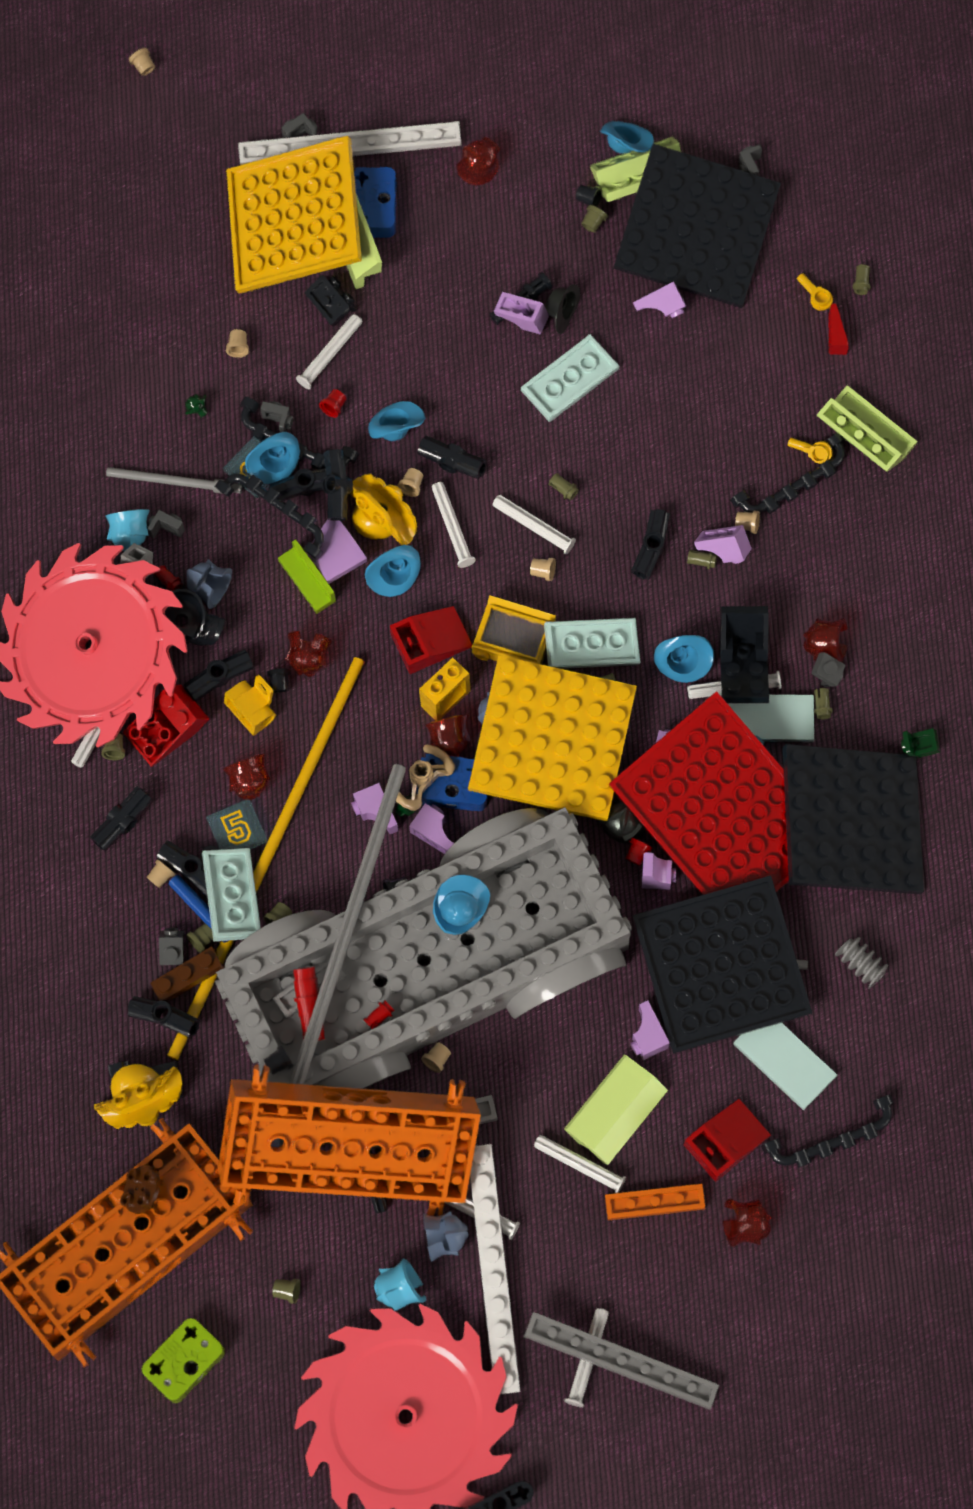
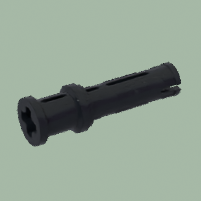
[489,272,553,325]

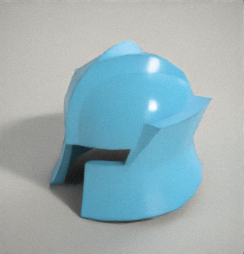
[106,509,150,551]
[374,1259,427,1311]

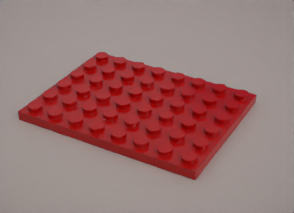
[608,691,789,895]

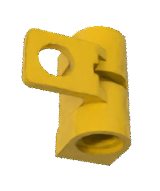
[224,675,276,736]

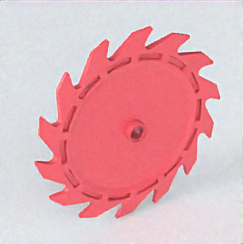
[0,543,188,748]
[294,1304,518,1509]

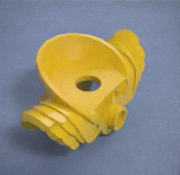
[350,474,417,546]
[94,1064,183,1129]

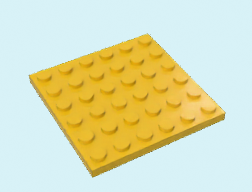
[227,135,362,294]
[468,655,637,821]

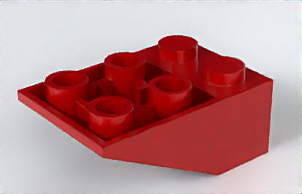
[390,606,472,674]
[123,685,209,767]
[684,1099,771,1182]

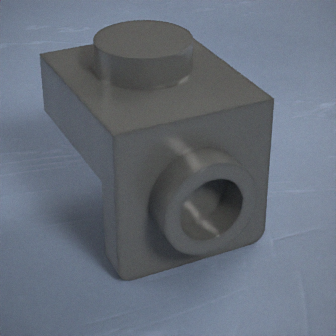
[281,113,318,138]
[739,145,762,176]
[260,401,293,432]
[147,510,185,538]
[811,652,846,687]
[159,928,185,965]

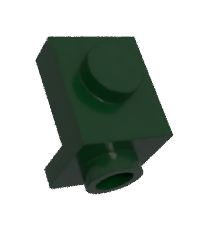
[901,728,940,759]

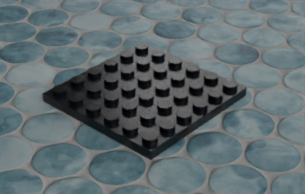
[613,144,781,308]
[783,744,924,894]
[633,875,813,1054]

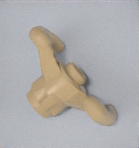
[396,744,455,811]

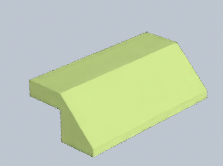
[590,137,681,202]
[346,195,382,290]
[817,385,917,472]
[564,1055,668,1165]

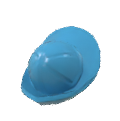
[600,121,654,154]
[368,401,426,441]
[245,432,300,484]
[365,545,421,597]
[654,635,714,683]
[433,875,490,935]

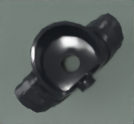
[165,589,226,646]

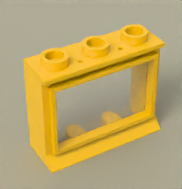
[472,595,556,665]

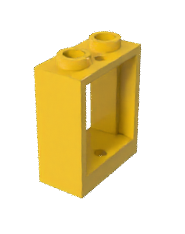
[419,657,471,722]

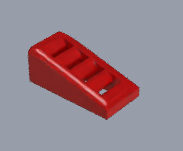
[828,304,849,355]

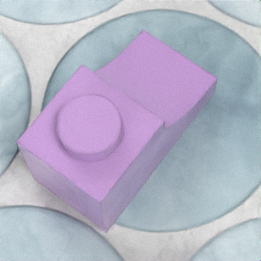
[633,282,686,318]
[494,292,549,334]
[694,525,752,564]
[351,783,398,834]
[409,804,454,854]
[642,853,676,890]
[630,1001,670,1060]

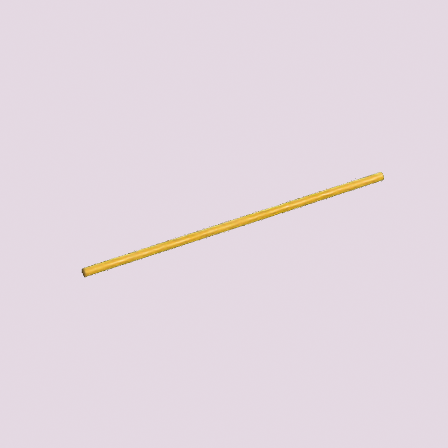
[167,657,365,1061]

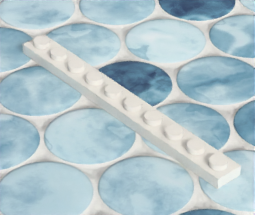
[238,122,461,165]
[470,1144,520,1394]

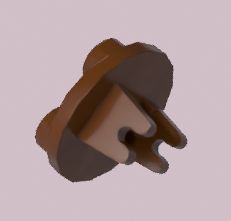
[120,1165,164,1214]

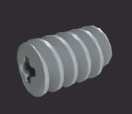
[835,937,888,989]

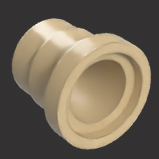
[129,48,155,76]
[226,329,249,358]
[398,468,423,497]
[735,511,760,534]
[530,558,556,581]
[147,859,176,888]
[421,1043,451,1073]

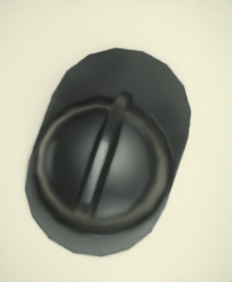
[546,284,580,334]

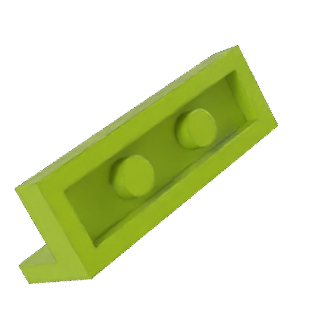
[278,539,336,614]

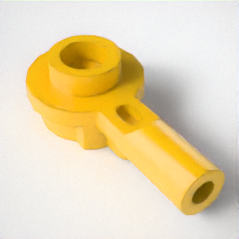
[797,273,833,311]
[788,438,833,464]

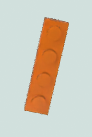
[605,1184,705,1220]

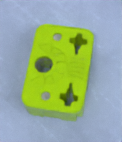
[142,1318,225,1403]

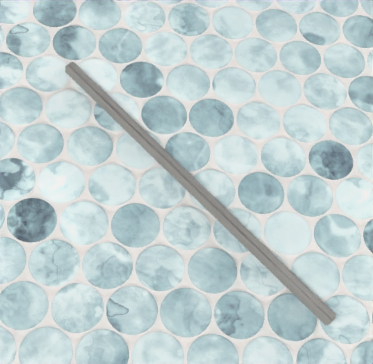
[290,764,406,1084]

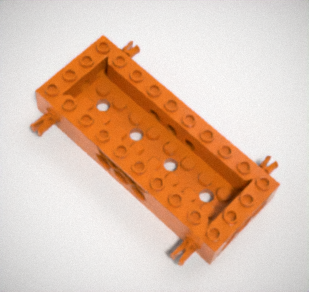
[218,1065,481,1216]
[0,1118,253,1367]

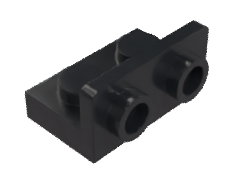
[304,274,358,326]

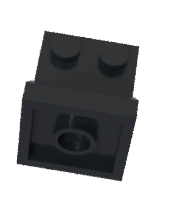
[719,606,769,703]

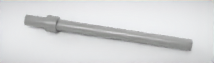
[106,467,242,494]

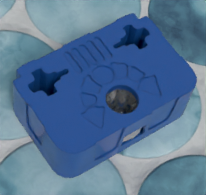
[354,167,396,238]
[417,754,488,811]

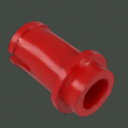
[154,565,183,591]
[363,1000,395,1029]

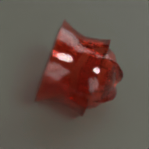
[456,137,501,185]
[803,618,848,663]
[285,631,333,677]
[425,714,471,757]
[222,754,270,800]
[722,1199,772,1247]

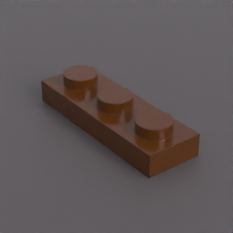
[150,946,224,1002]

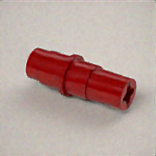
[293,966,325,1041]

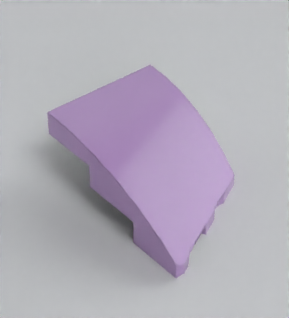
[305,519,367,584]

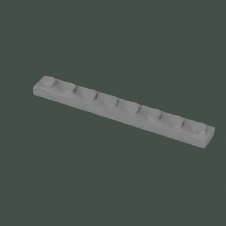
[524,1312,719,1410]

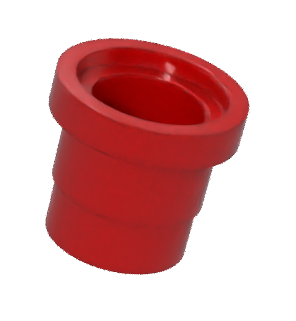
[319,389,347,418]
[625,838,653,866]

